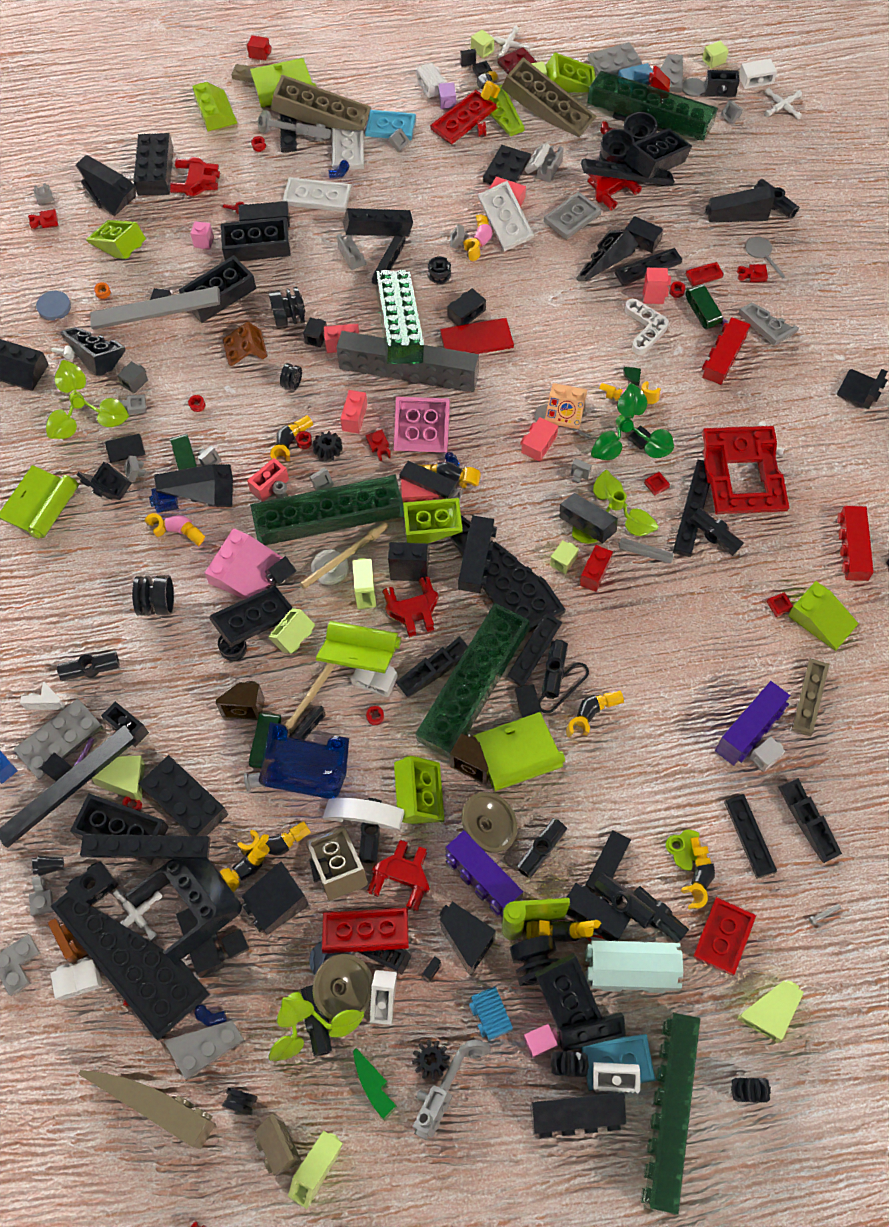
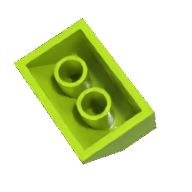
[192,82,237,132]
[394,755,445,824]

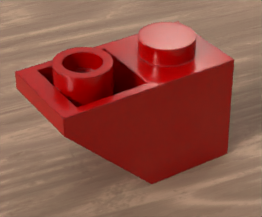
[647,66,670,103]

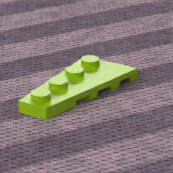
[489,84,525,137]

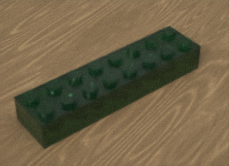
[587,70,718,141]
[376,270,424,364]
[250,474,404,546]
[415,603,530,759]
[641,1012,701,1215]

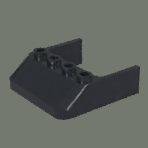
[125,859,242,965]

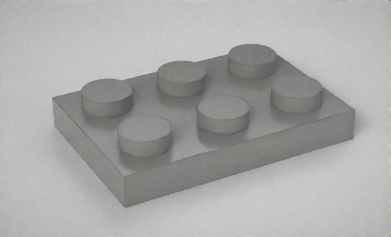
[588,42,642,79]
[544,191,602,240]

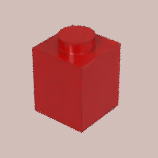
[247,35,272,61]

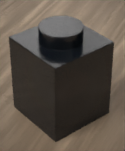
[303,317,327,348]
[265,556,297,586]

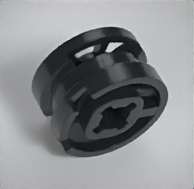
[428,256,451,284]
[280,363,302,390]
[218,636,247,661]
[222,1087,258,1116]

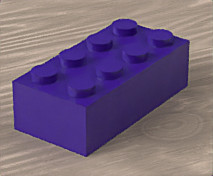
[715,681,791,766]
[445,830,523,918]

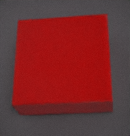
[644,472,670,496]
[766,592,793,617]

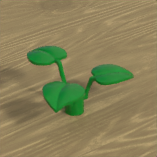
[591,383,674,460]

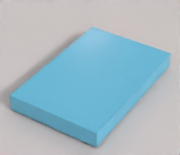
[365,110,416,141]
[581,1034,656,1091]

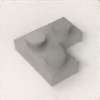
[0,934,41,996]

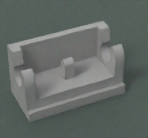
[535,145,564,182]
[337,233,366,270]

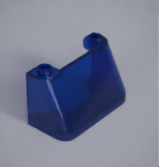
[259,722,349,799]

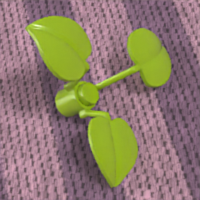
[46,360,129,439]
[572,469,659,544]
[268,992,364,1061]

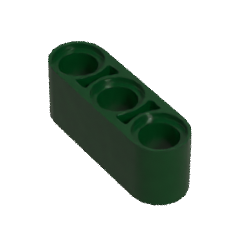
[685,284,723,329]
[170,434,197,470]
[249,712,281,770]

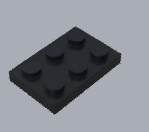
[483,145,531,185]

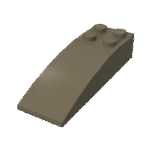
[501,58,597,137]
[271,75,371,131]
[78,1070,216,1149]

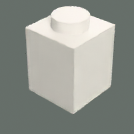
[749,736,785,772]

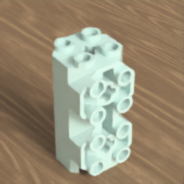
[585,940,683,993]

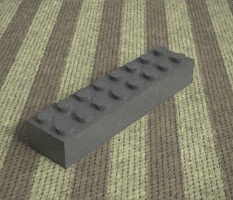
[336,331,479,392]

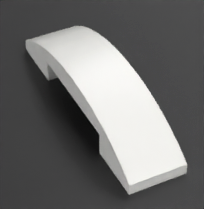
[323,798,405,830]

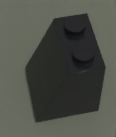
[388,542,430,581]
[241,861,309,935]
[439,901,496,976]

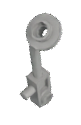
[258,110,331,142]
[412,1040,491,1140]

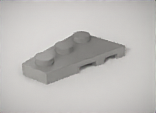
[660,54,683,93]
[738,302,799,346]
[164,1021,245,1080]

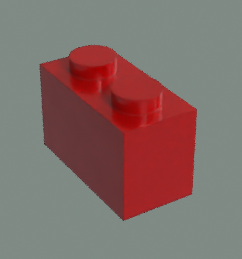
[579,545,613,592]

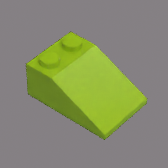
[545,52,597,93]
[86,220,146,259]
[403,498,463,544]
[788,581,859,651]

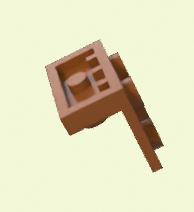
[223,321,268,366]
[47,905,94,964]

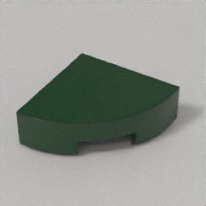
[623,366,641,386]

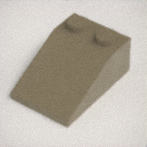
[306,827,368,901]
[254,1113,302,1176]

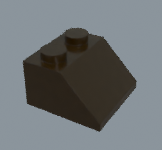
[216,681,265,720]
[450,733,489,785]

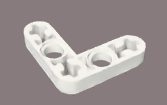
[625,299,669,355]

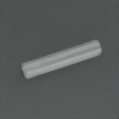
[619,538,674,563]

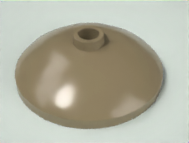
[462,792,518,853]
[313,954,373,1021]

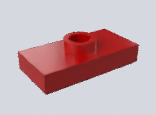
[685,262,724,287]

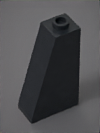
[705,185,775,222]

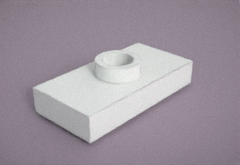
[525,143,551,174]

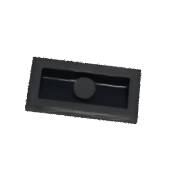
[105,434,146,463]
[290,706,326,744]
[40,752,73,781]

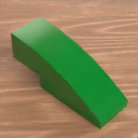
[353,1048,397,1121]

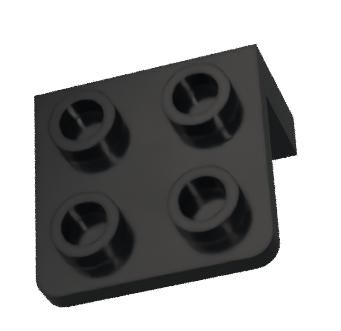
[837,369,888,409]
[76,462,132,500]

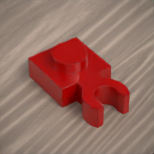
[28,209,59,228]
[737,264,768,282]
[365,429,391,461]

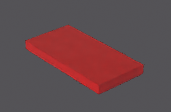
[430,90,497,145]
[440,317,514,354]
[322,908,409,954]

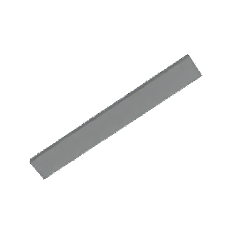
[90,287,220,330]

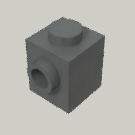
[117,361,148,394]

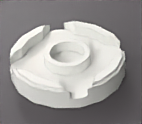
[311,549,349,585]

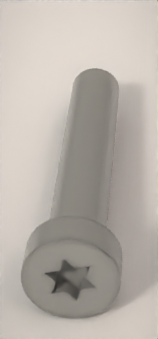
[808,904,841,925]

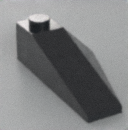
[76,154,136,216]
[576,229,639,281]
[60,327,126,376]
[154,464,233,507]

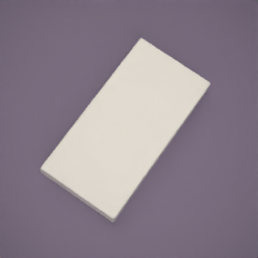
[332,128,364,171]
[282,177,352,212]
[478,181,534,251]

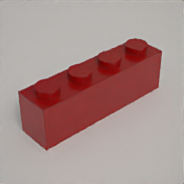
[702,317,751,385]
[837,506,874,581]

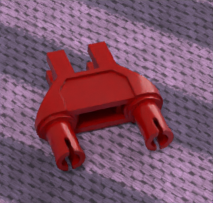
[170,156,221,196]
[587,174,642,211]
[382,577,439,638]
[366,840,430,911]

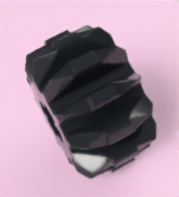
[312,431,343,461]
[412,1040,450,1080]
[550,1051,589,1077]
[731,1078,771,1102]

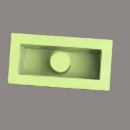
[268,608,315,654]

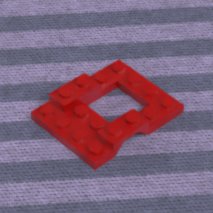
[702,426,790,515]

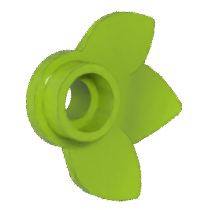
[665,830,700,871]

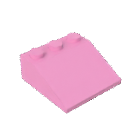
[394,397,451,453]
[205,528,283,599]

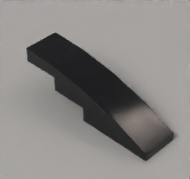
[396,636,473,697]
[778,778,842,863]

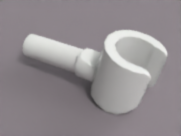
[51,346,74,360]

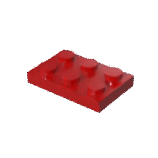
[692,897,757,976]

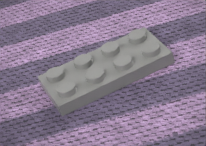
[13,698,103,779]

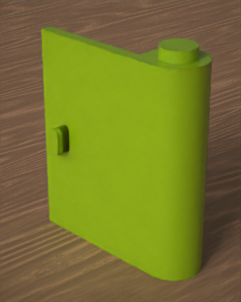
[250,58,316,108]
[0,465,79,539]
[316,621,401,674]
[473,712,566,791]
[501,898,570,940]

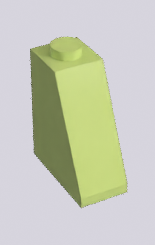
[353,558,376,609]
[92,756,145,801]
[737,981,804,1043]
[288,1130,343,1209]

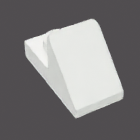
[20,682,66,710]

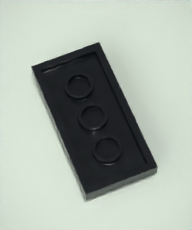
[210,585,294,647]
[534,953,602,1030]

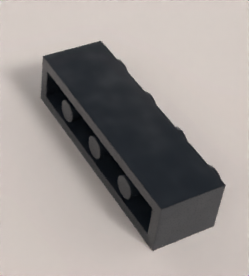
[343,208,413,237]
[458,515,497,593]

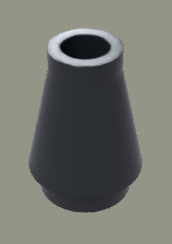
[32,855,64,876]

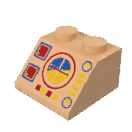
[545,383,588,429]

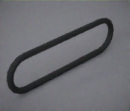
[538,662,589,714]

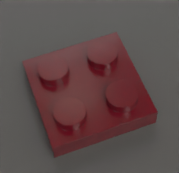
[498,47,537,74]

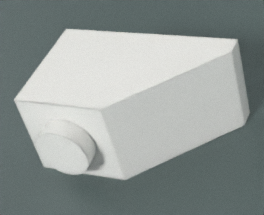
[370,970,397,1025]

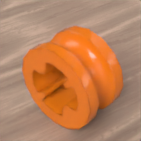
[94,282,111,299]

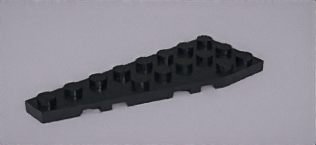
[449,515,566,639]
[50,892,210,1041]

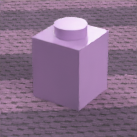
[439,82,456,109]

